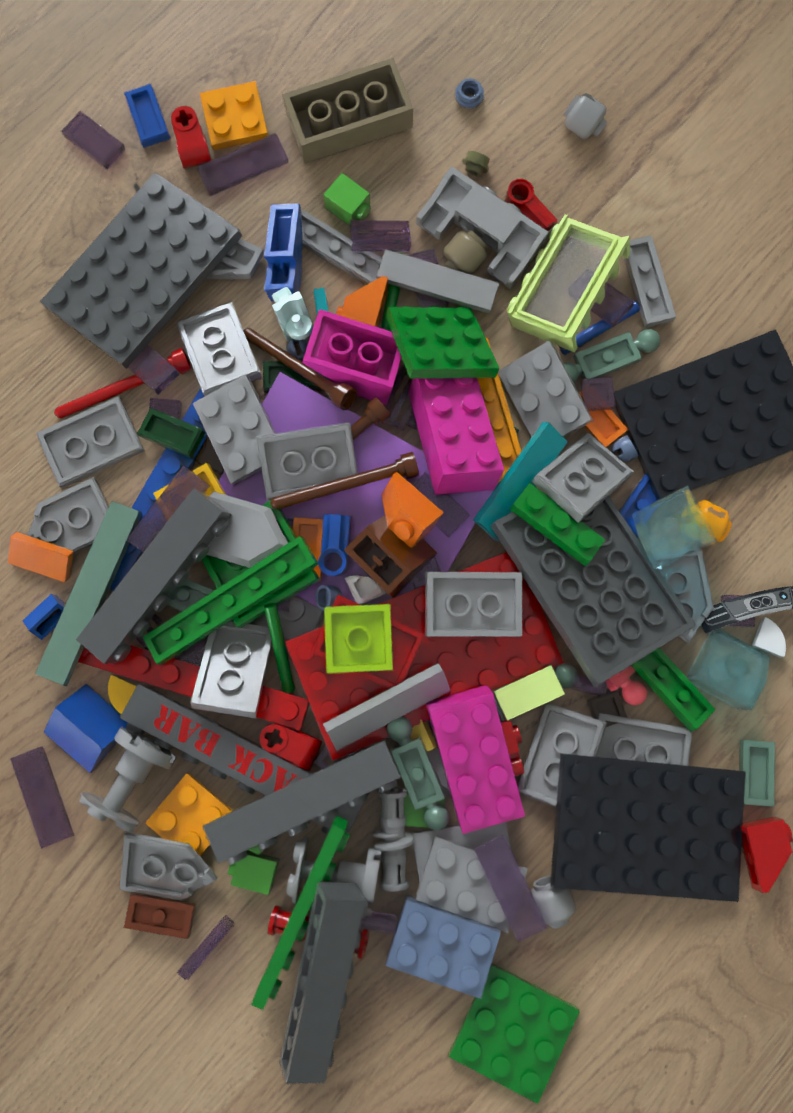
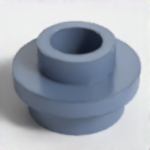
[455,78,484,109]

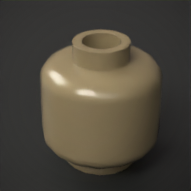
[443,230,487,275]

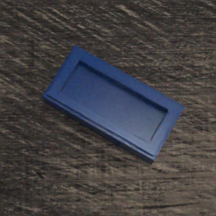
[124,84,171,148]

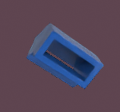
[22,594,66,640]

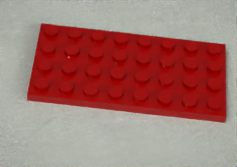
[285,551,564,761]

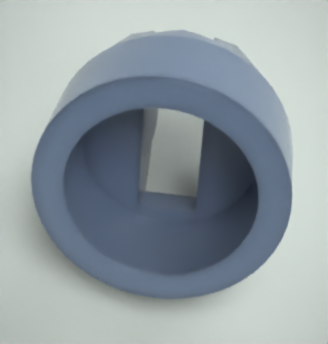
[286,339,308,360]
[612,435,638,462]
[315,585,343,610]

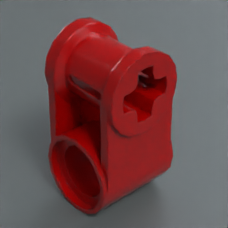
[171,106,212,169]
[259,723,323,771]

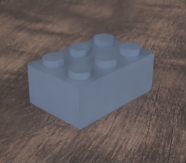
[386,895,501,999]

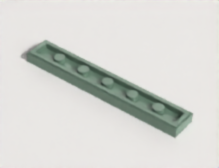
[35,501,143,686]

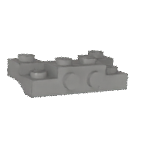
[416,166,549,289]

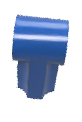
[318,514,351,576]

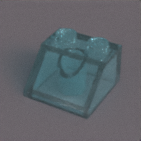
[632,485,717,569]
[687,628,770,711]

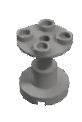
[79,727,177,833]
[286,837,381,917]

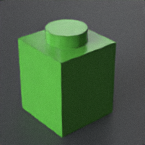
[323,173,371,228]
[228,850,280,895]

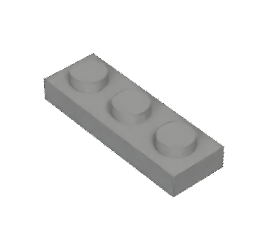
[624,235,676,328]

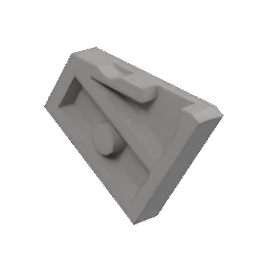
[205,239,264,280]

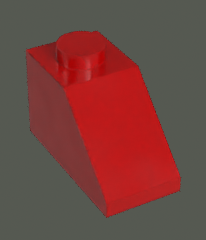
[741,817,793,893]

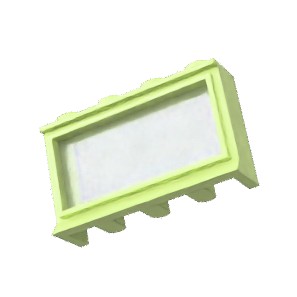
[507,214,630,353]

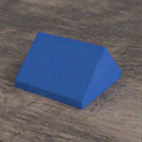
[44,684,128,773]

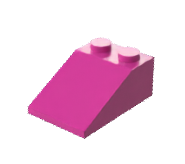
[302,309,401,405]

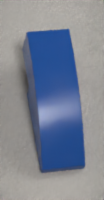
[264,204,302,301]

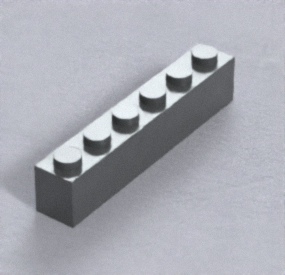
[76,488,232,664]
[203,740,401,865]
[279,882,367,1084]

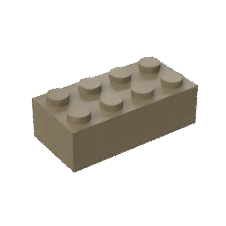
[282,58,413,164]

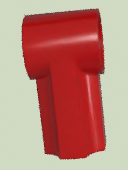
[504,178,558,232]

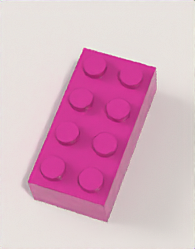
[408,378,504,495]
[426,685,525,834]

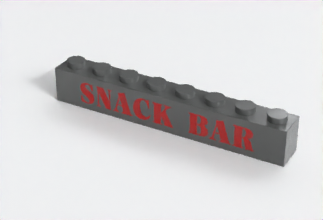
[120,684,364,834]

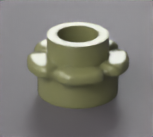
[462,151,490,176]

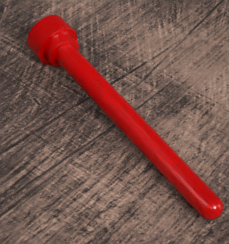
[54,348,192,418]

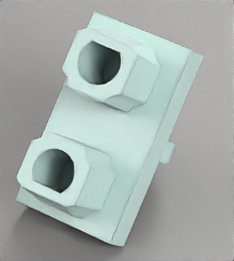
[272,287,313,343]

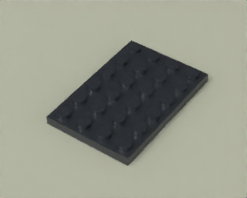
[611,329,793,503]
[550,753,746,902]

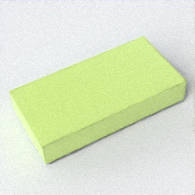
[493,665,565,721]

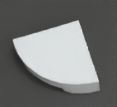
[345,575,386,605]
[752,617,786,658]

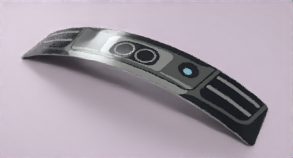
[701,586,793,634]

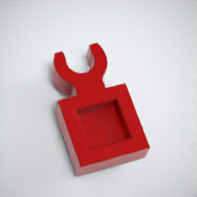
[500,720,525,776]

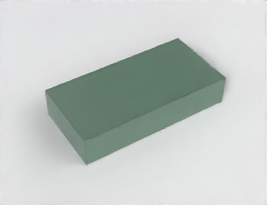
[739,740,775,806]

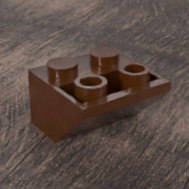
[344,515,438,598]

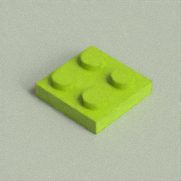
[324,604,393,673]

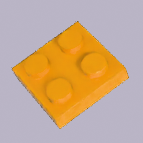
[200,81,269,151]
[145,772,234,857]

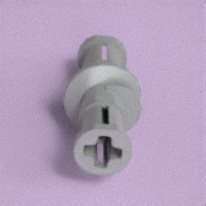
[373,787,414,891]

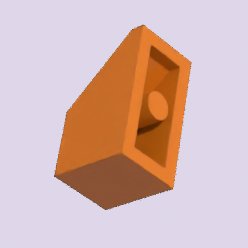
[336,276,388,327]
[381,472,444,548]

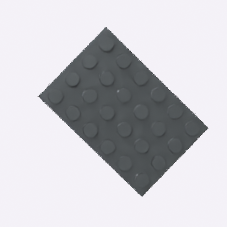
[40,173,242,369]
[491,495,695,688]

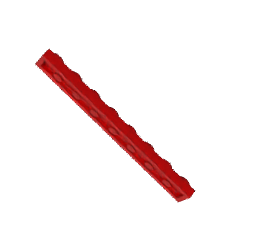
[78,645,310,731]

